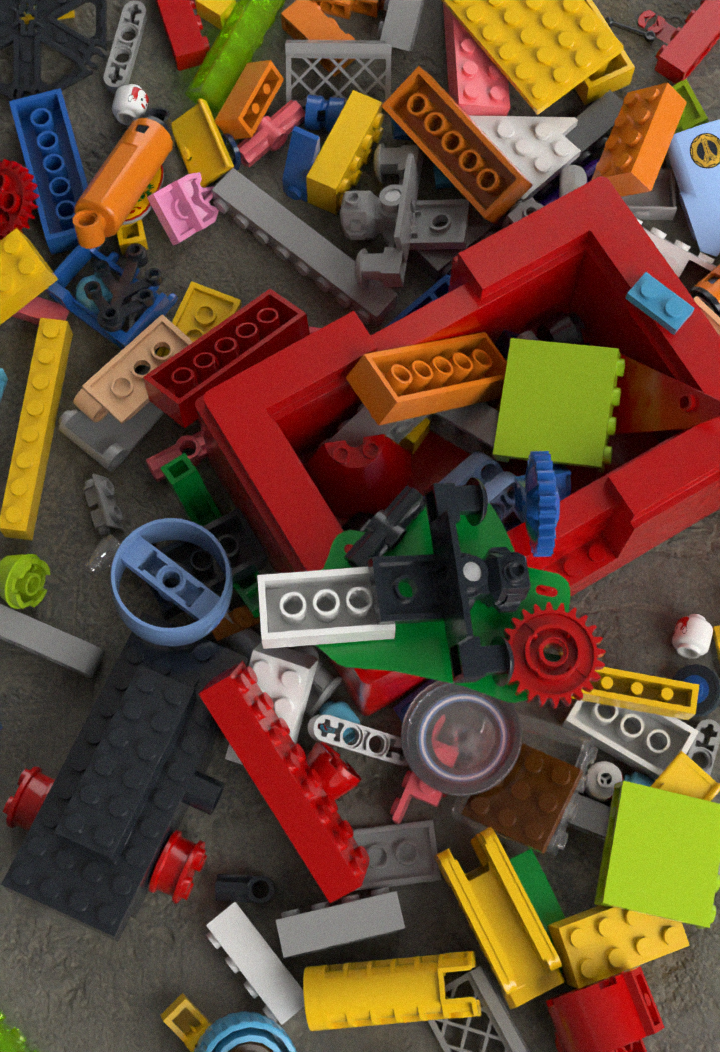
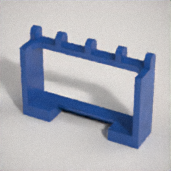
[46,244,178,350]

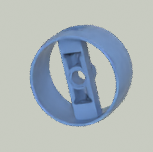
[110,518,233,647]

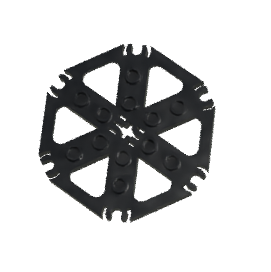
[0,0,107,100]

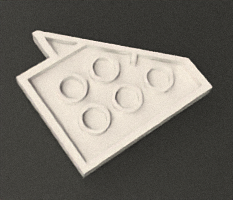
[468,115,581,203]

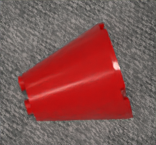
[304,434,412,519]

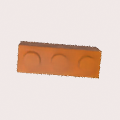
[281,0,355,77]
[214,60,284,139]

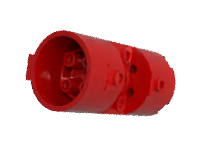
[545,966,665,1052]

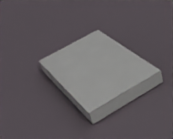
[352,820,441,892]

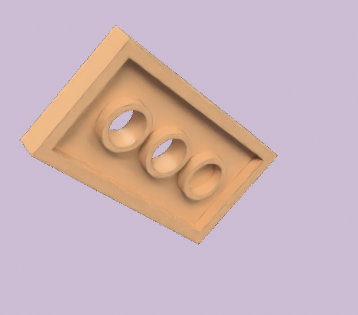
[73,315,193,424]

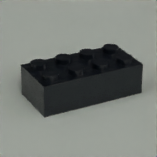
[140,508,268,621]

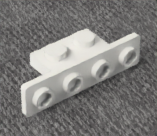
[636,218,717,278]

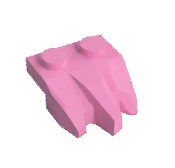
[147,172,219,245]

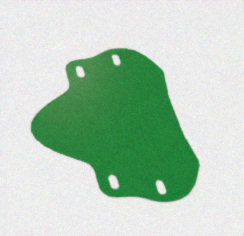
[316,503,570,703]

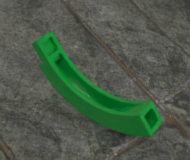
[160,453,260,618]

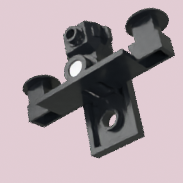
[368,477,531,686]

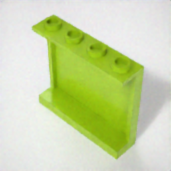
[493,338,625,473]
[594,781,720,929]

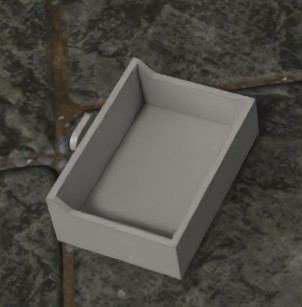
[621,168,677,220]

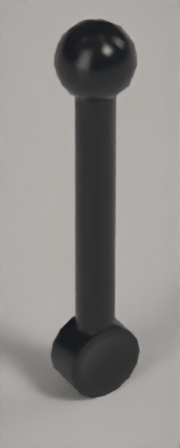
[605,17,656,42]

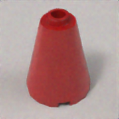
[305,741,362,801]

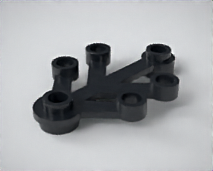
[84,243,163,332]

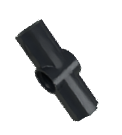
[344,485,426,568]

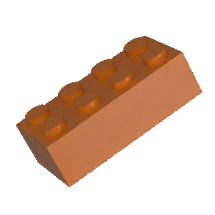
[592,82,687,197]

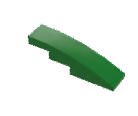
[509,849,565,974]

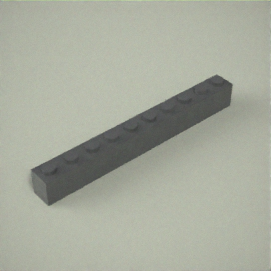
[415,90,623,283]

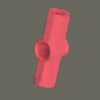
[237,100,305,168]
[146,431,208,483]

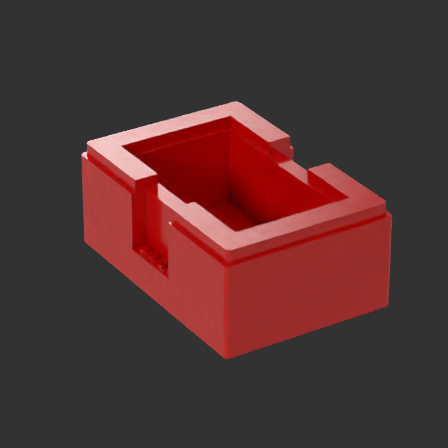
[195,176,720,716]

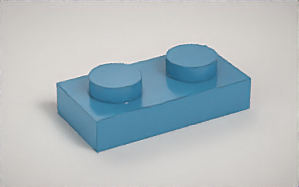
[626,272,695,335]

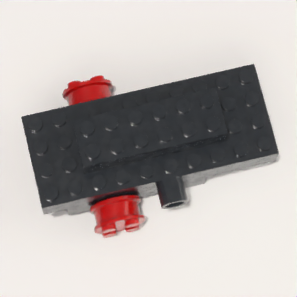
[1,612,250,942]

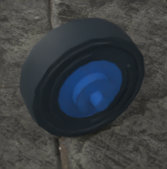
[672,664,720,717]

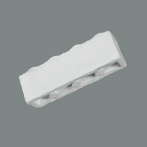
[206,902,305,1025]

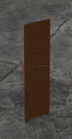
[212,605,260,641]

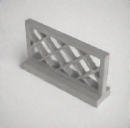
[285,40,392,107]
[428,964,530,1052]

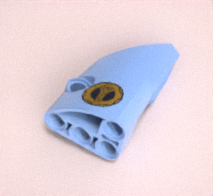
[665,120,720,257]

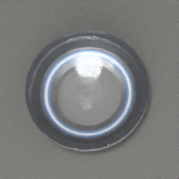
[401,681,522,796]

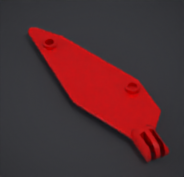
[612,353,720,434]

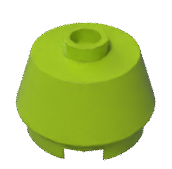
[0,554,50,609]

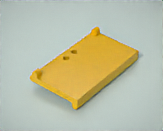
[172,98,234,188]
[650,751,720,801]

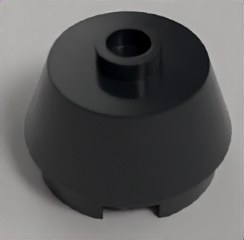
[537,311,590,346]

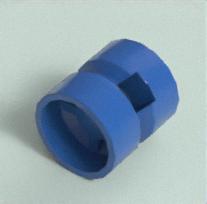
[305,95,345,132]

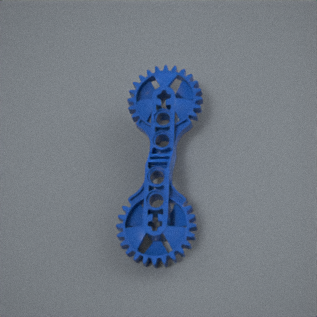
[514,451,571,557]

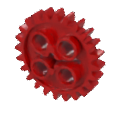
[0,159,39,241]

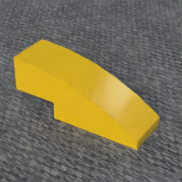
[160,993,212,1052]

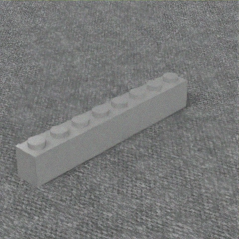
[212,168,398,328]

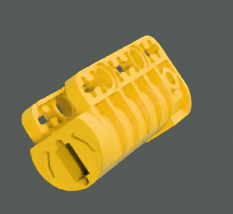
[434,827,565,1009]
[303,951,482,1031]

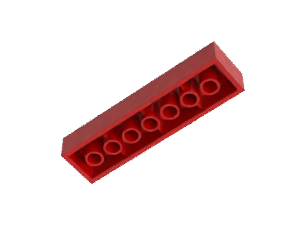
[199,660,370,903]

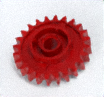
[503,602,606,709]

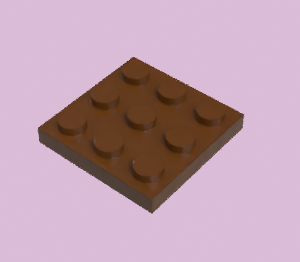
[461,743,583,854]

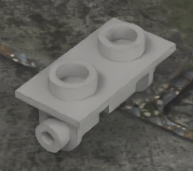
[83,474,124,535]

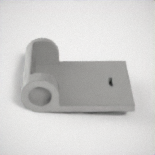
[58,402,164,472]

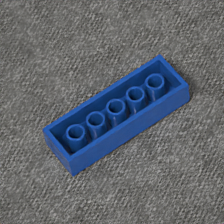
[9,88,88,255]

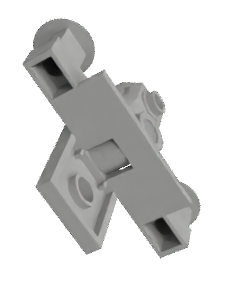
[340,143,471,290]

